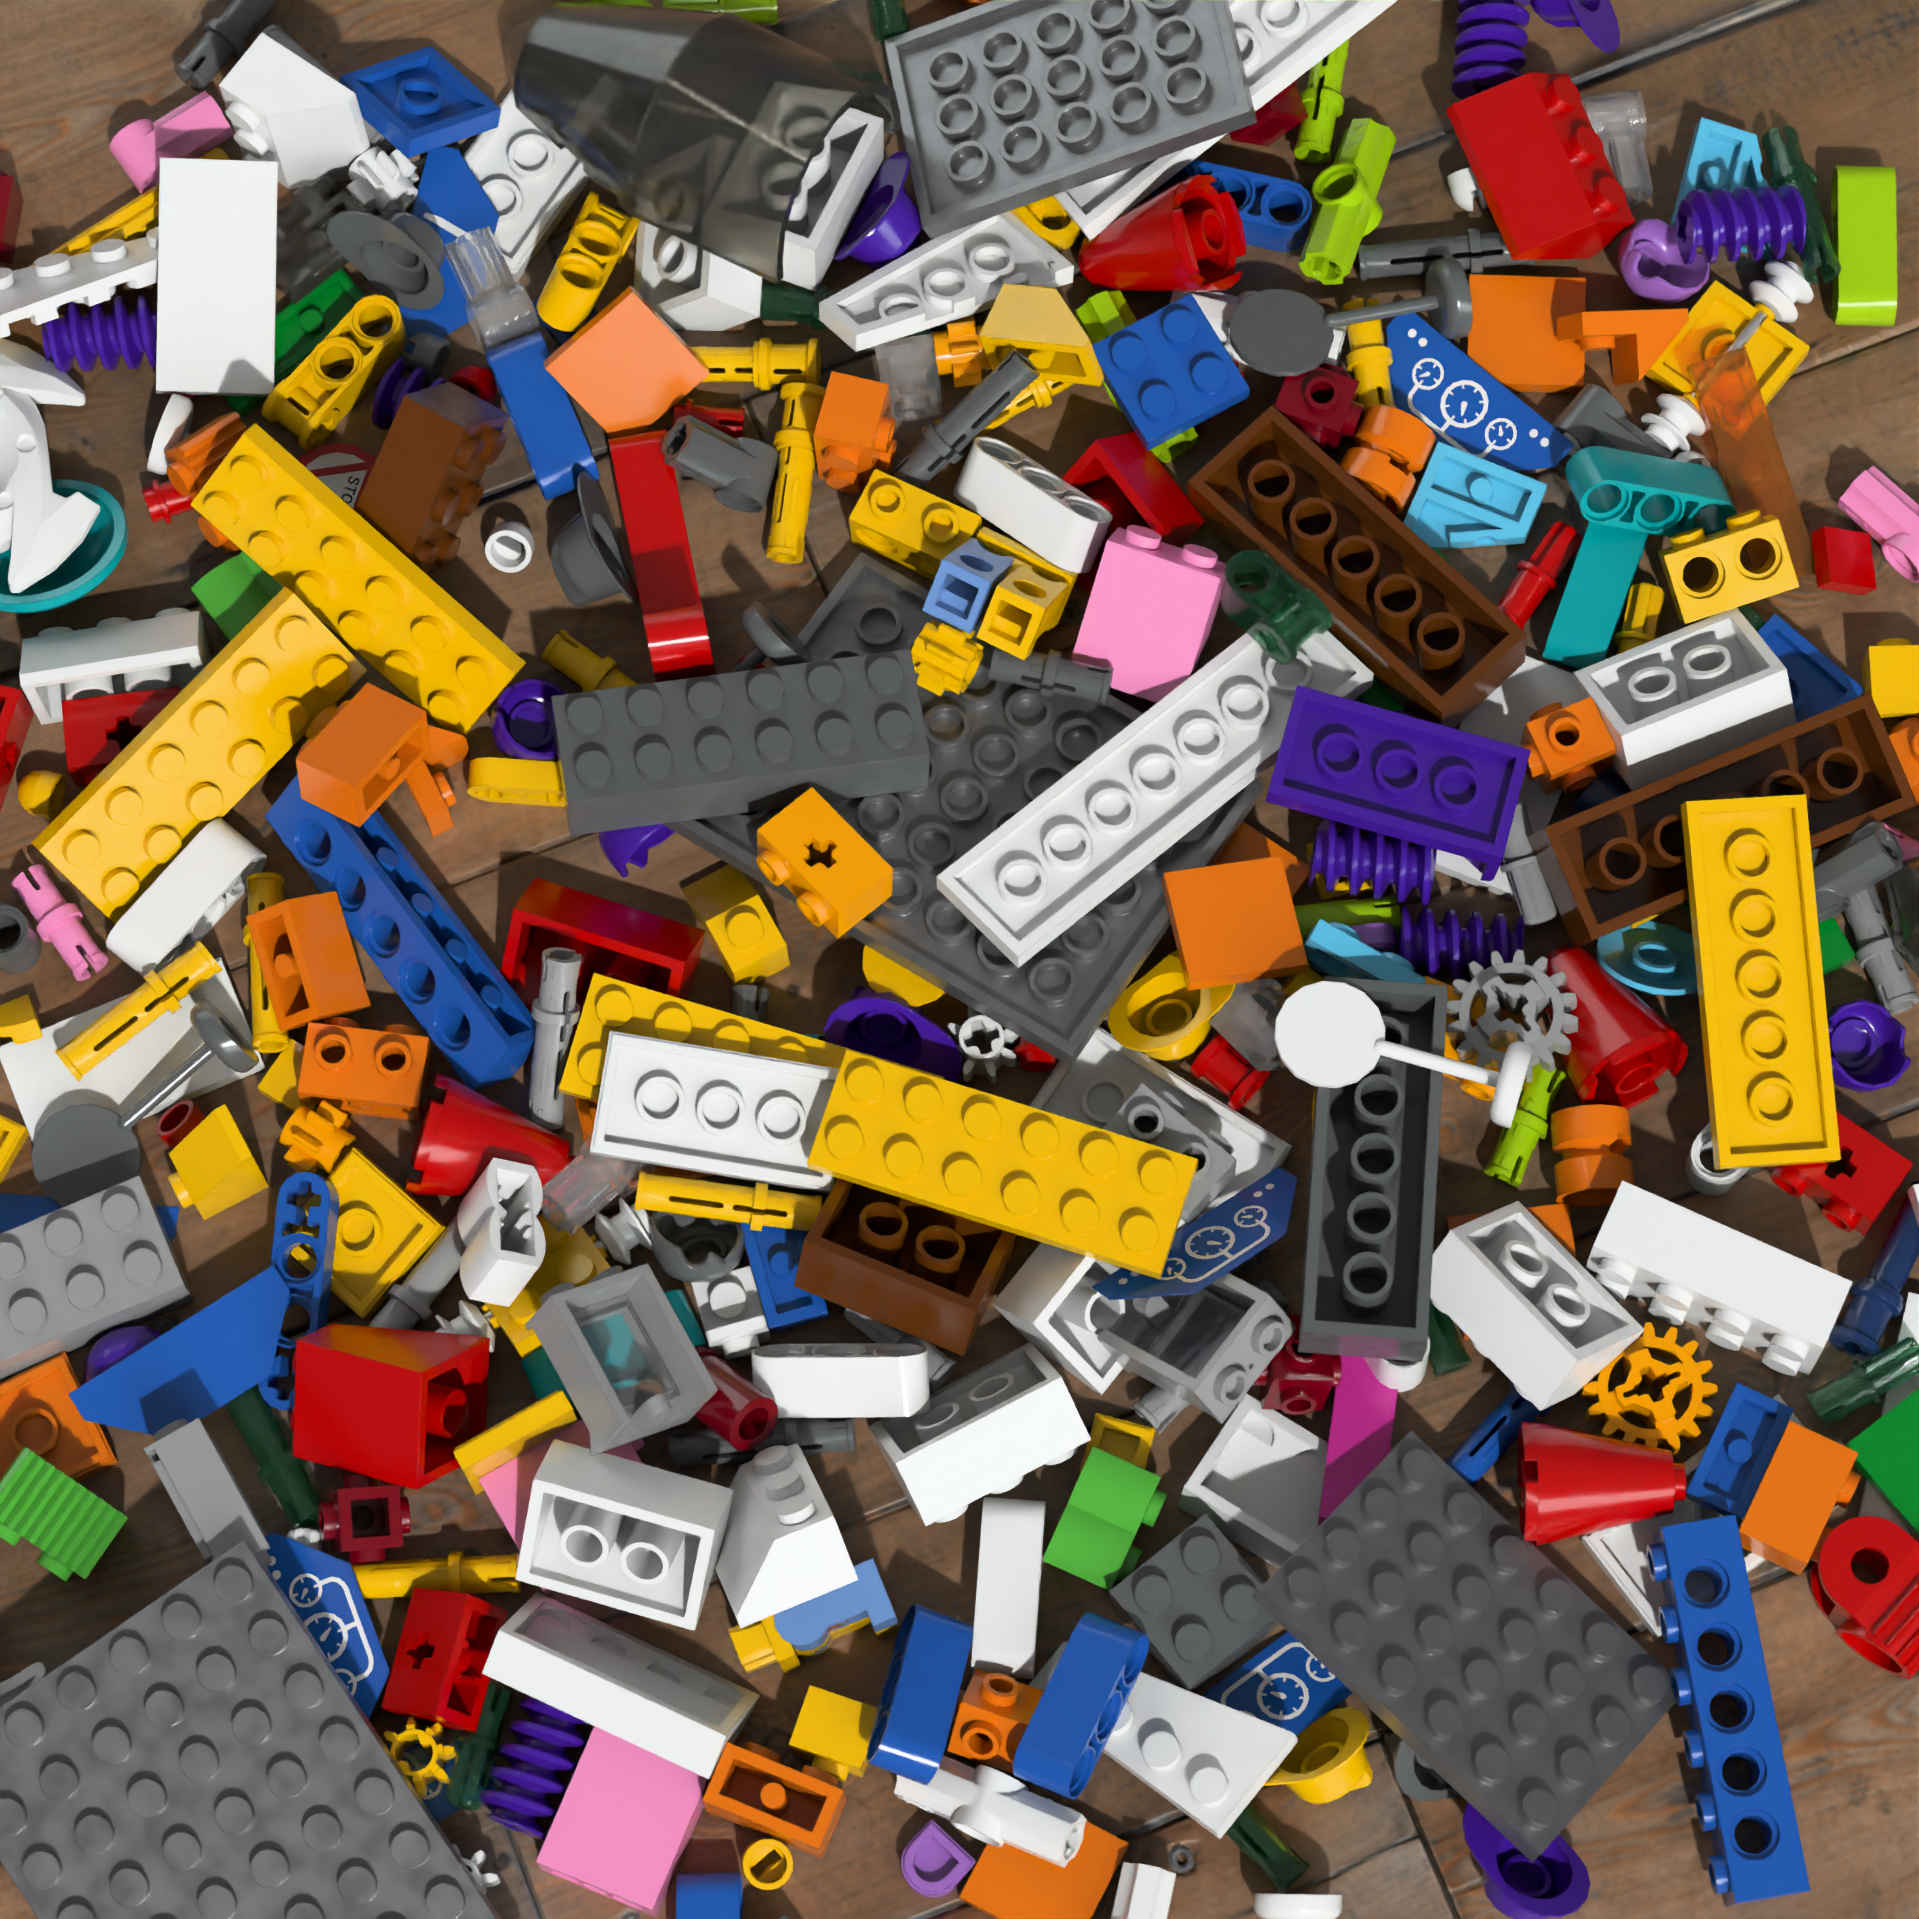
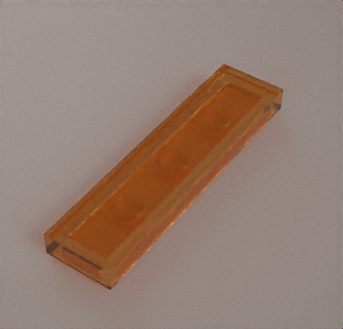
[1686,347,1816,579]

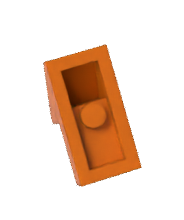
[1556,308,1689,386]
[404,725,471,837]

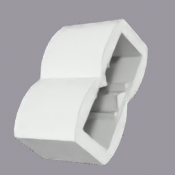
[457,1157,546,1307]

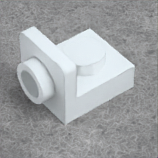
[691,1266,771,1359]

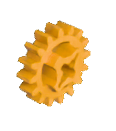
[1581,1322,1718,1455]

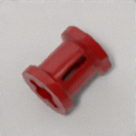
[1190,1031,1271,1112]

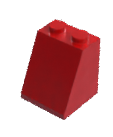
[290,1323,490,1490]

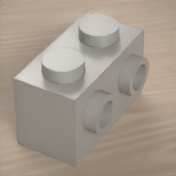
[1102,1083,1237,1225]

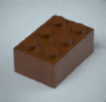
[354,381,509,575]
[794,1178,1017,1356]

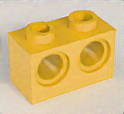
[849,469,982,581]
[1657,509,1799,624]

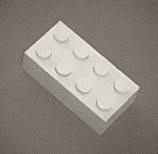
[1585,1180,1852,1376]

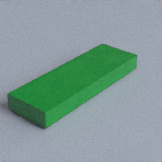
[220,266,366,419]

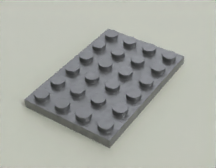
[884,0,1257,239]
[1252,1431,1676,1862]

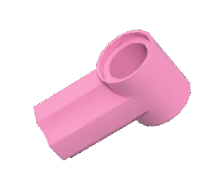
[109,91,234,194]
[1837,465,1919,583]

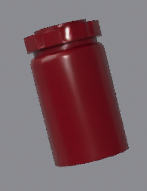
[694,1345,778,1451]

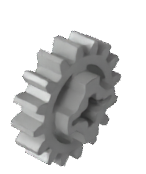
[1446,949,1579,1083]

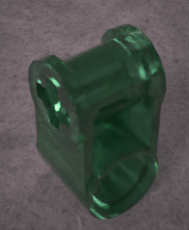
[1220,550,1333,665]

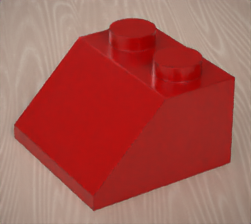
[1061,432,1205,596]

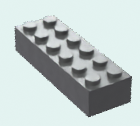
[551,649,930,836]
[1298,976,1448,1362]

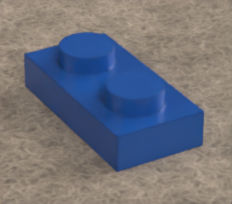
[740,1223,829,1334]
[1686,1382,1794,1524]

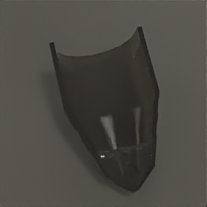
[505,0,901,284]

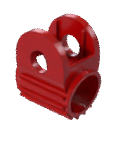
[1810,1516,1919,1680]

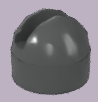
[402,332,451,383]

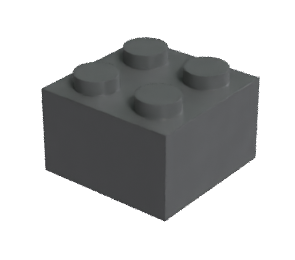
[1109,1513,1281,1694]

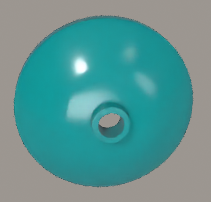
[0,479,129,613]

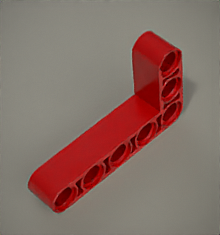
[608,428,716,682]

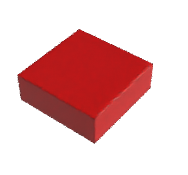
[1811,526,1877,596]

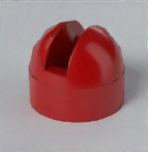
[448,364,498,404]
[155,1099,206,1149]

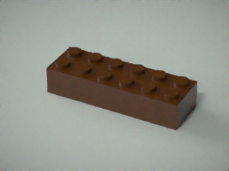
[1187,405,1527,728]
[1528,693,1918,948]

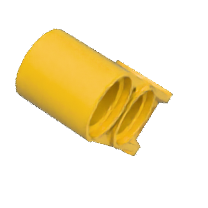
[536,191,643,332]
[262,295,407,452]

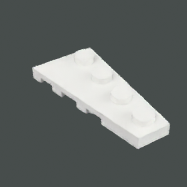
[819,211,1074,352]
[0,226,159,339]
[1029,1641,1298,1839]

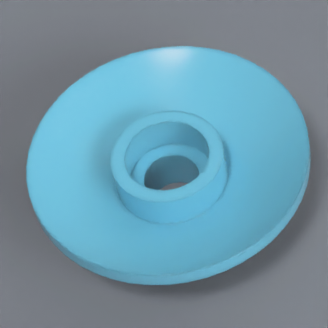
[1595,921,1698,996]

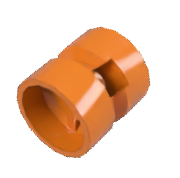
[1339,405,1436,515]
[1550,1104,1635,1208]

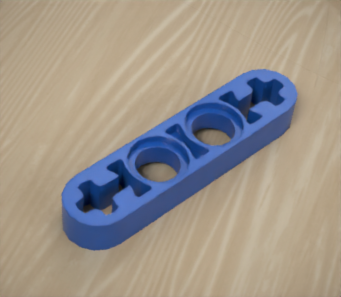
[259,1172,339,1412]

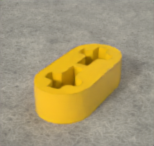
[467,757,565,807]

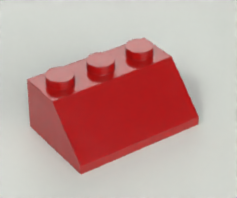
[1446,72,1635,260]
[500,877,705,1036]

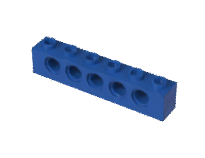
[265,773,536,1091]
[1646,1514,1810,1907]

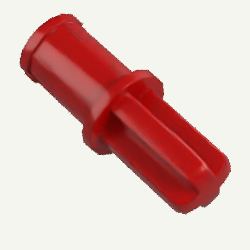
[1495,521,1583,630]

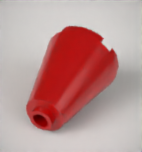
[1078,175,1246,292]
[1545,946,1689,1110]
[404,1074,579,1200]
[1518,1421,1686,1546]

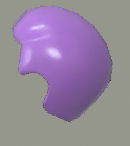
[1617,218,1710,305]

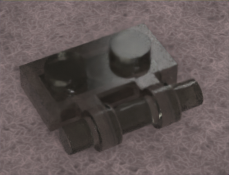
[276,175,371,305]

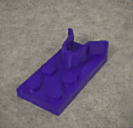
[1265,685,1531,881]

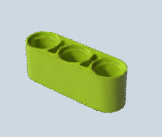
[1831,165,1897,327]

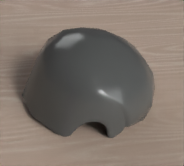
[649,1211,745,1283]

